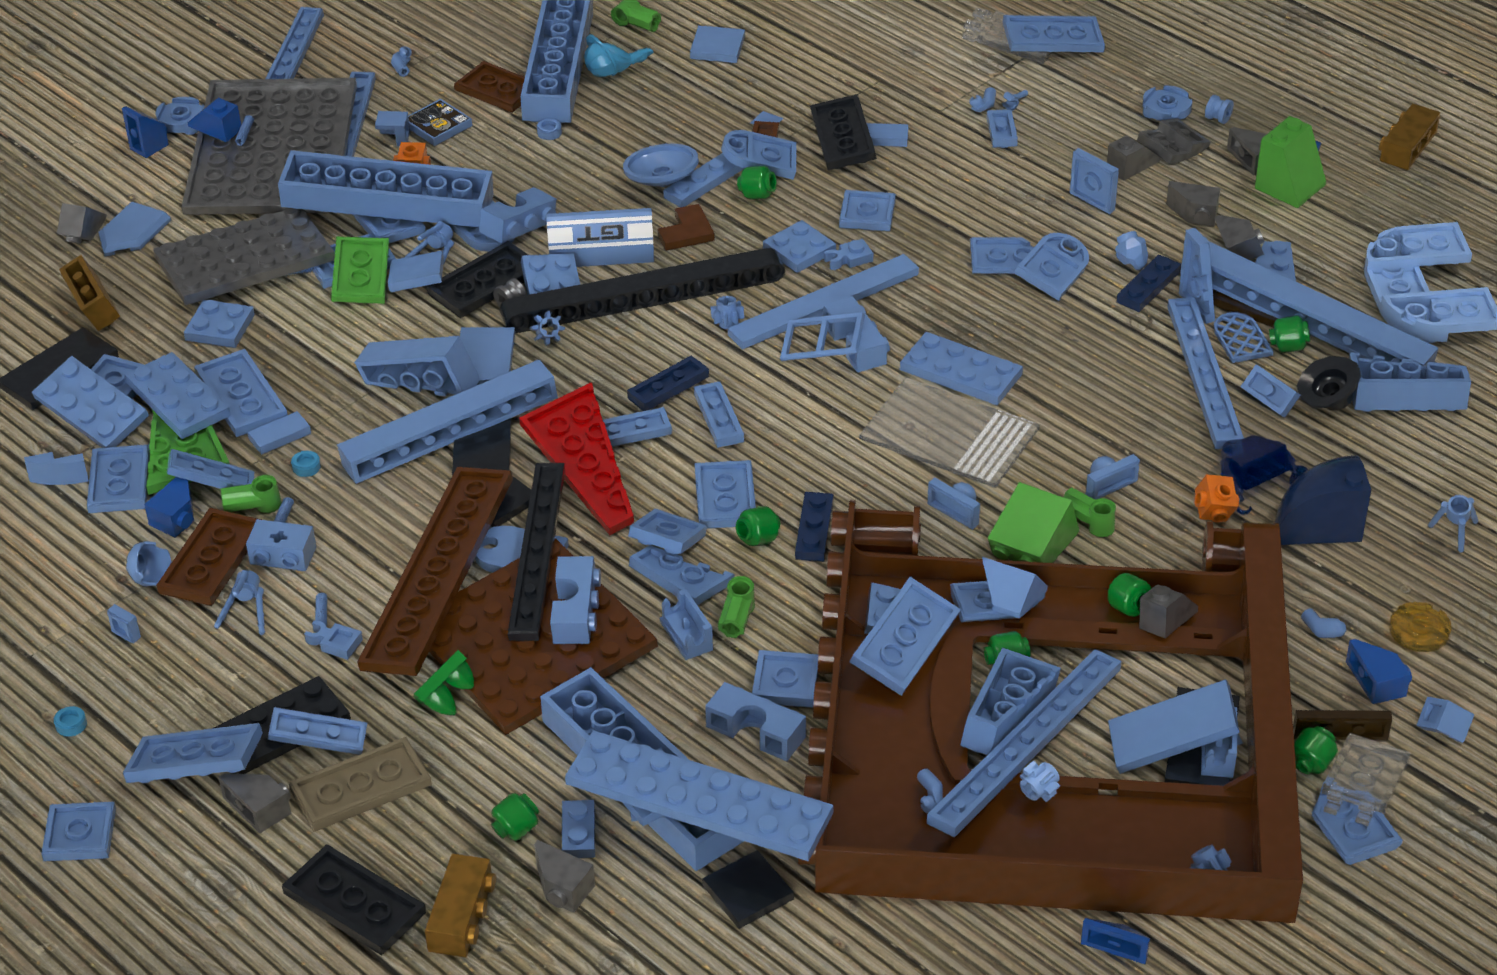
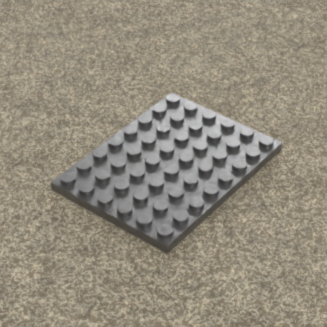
[181,78,357,215]

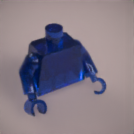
[1219,435,1308,515]

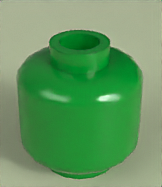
[737,166,777,199]
[1269,315,1310,353]
[736,506,780,546]
[1107,573,1151,617]
[984,631,1031,667]
[1294,726,1338,774]
[491,793,540,841]

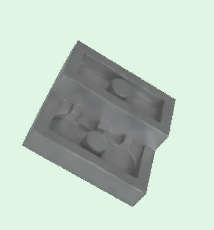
[1137,118,1211,164]

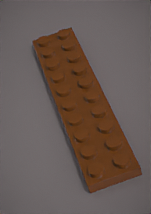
[357,467,513,676]

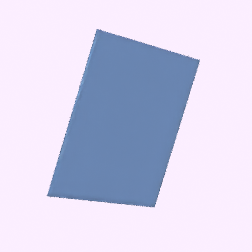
[750,111,783,125]

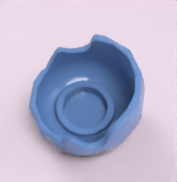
[126,541,172,586]

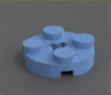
[1142,85,1192,121]
[155,97,204,135]

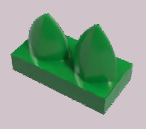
[413,650,474,715]

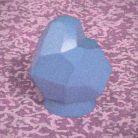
[1115,231,1148,270]

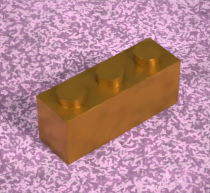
[1379,103,1441,170]
[59,255,121,331]
[425,854,496,958]

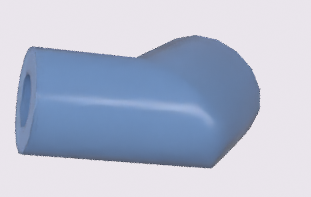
[391,46,412,77]
[969,87,996,112]
[1301,608,1346,638]
[917,769,943,813]

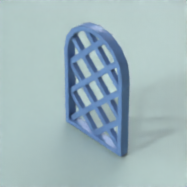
[1214,312,1274,363]

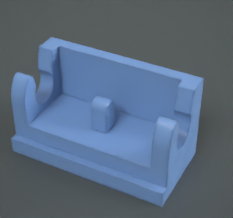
[660,589,713,660]
[1201,707,1237,778]

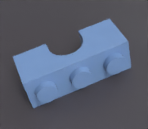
[479,187,557,244]
[823,296,890,373]
[550,556,601,644]
[705,682,806,761]

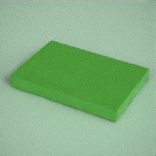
[331,236,389,304]

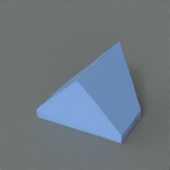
[982,557,1048,619]

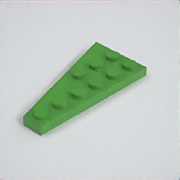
[146,410,230,495]

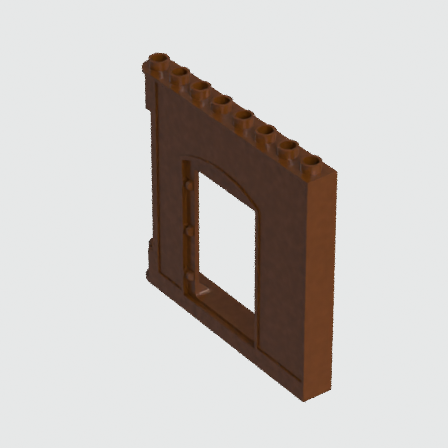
[798,500,1303,923]

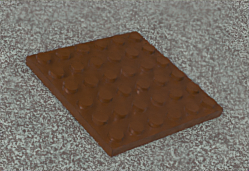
[429,538,658,735]

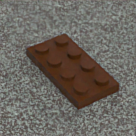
[156,508,262,606]

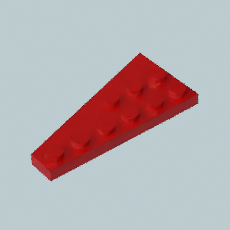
[519,382,634,536]

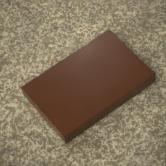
[454,61,525,113]

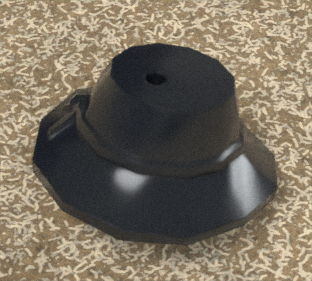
[1297,356,1362,410]

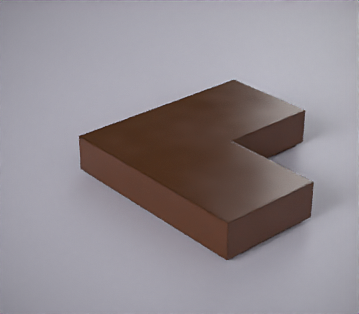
[658,204,715,251]

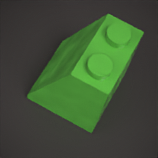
[1255,116,1326,208]
[987,482,1079,563]

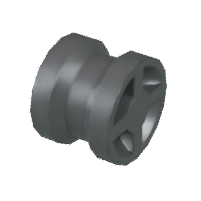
[494,278,526,307]

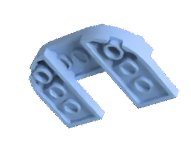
[1364,222,1497,343]

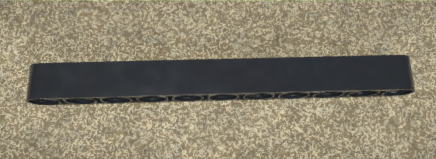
[499,248,785,333]

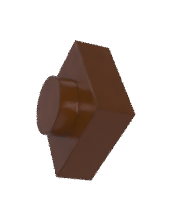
[752,121,779,138]

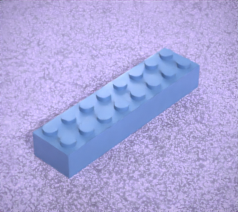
[520,0,593,123]
[278,150,494,227]
[540,667,744,871]

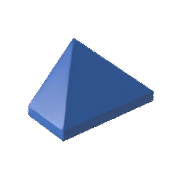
[1081,918,1150,964]

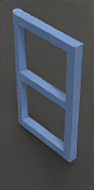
[780,312,865,361]

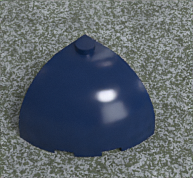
[1275,455,1371,545]

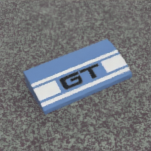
[546,208,654,267]

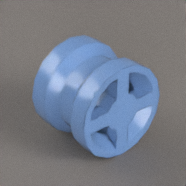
[1205,95,1234,124]

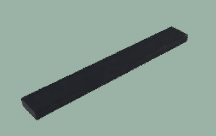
[508,463,565,641]

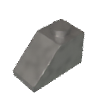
[1227,127,1267,176]
[1107,135,1160,181]
[1166,181,1220,227]
[57,203,107,244]
[1214,215,1265,260]
[1139,585,1198,638]
[219,774,291,833]
[534,840,595,913]

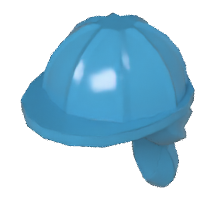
[584,34,654,77]

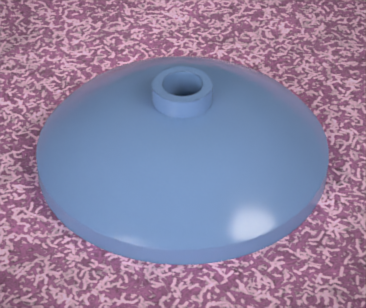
[623,144,699,187]

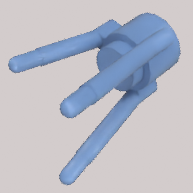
[404,221,454,263]
[1428,495,1478,553]
[214,570,265,635]

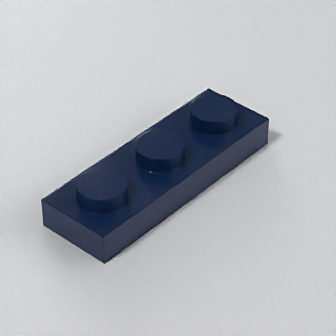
[1116,254,1181,312]
[627,355,709,411]
[795,492,834,562]

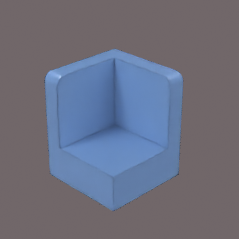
[375,111,410,146]
[1416,697,1474,743]

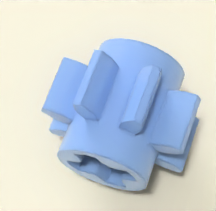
[1020,761,1060,802]

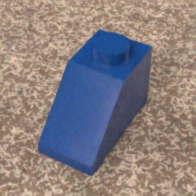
[187,97,242,142]
[122,106,169,158]
[144,477,194,538]
[1346,639,1412,704]

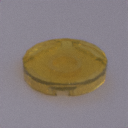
[1389,602,1452,652]

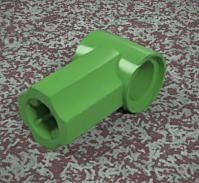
[611,0,661,32]
[221,475,282,513]
[1064,487,1116,537]
[718,576,755,638]

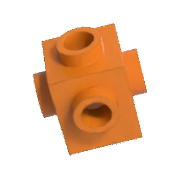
[393,142,431,165]
[1194,474,1239,523]

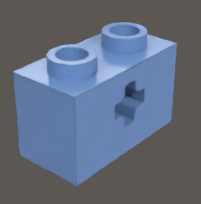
[246,519,316,571]

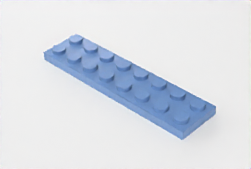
[565,730,833,861]

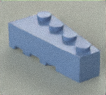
[354,336,480,397]
[1349,352,1471,412]
[960,648,1061,755]

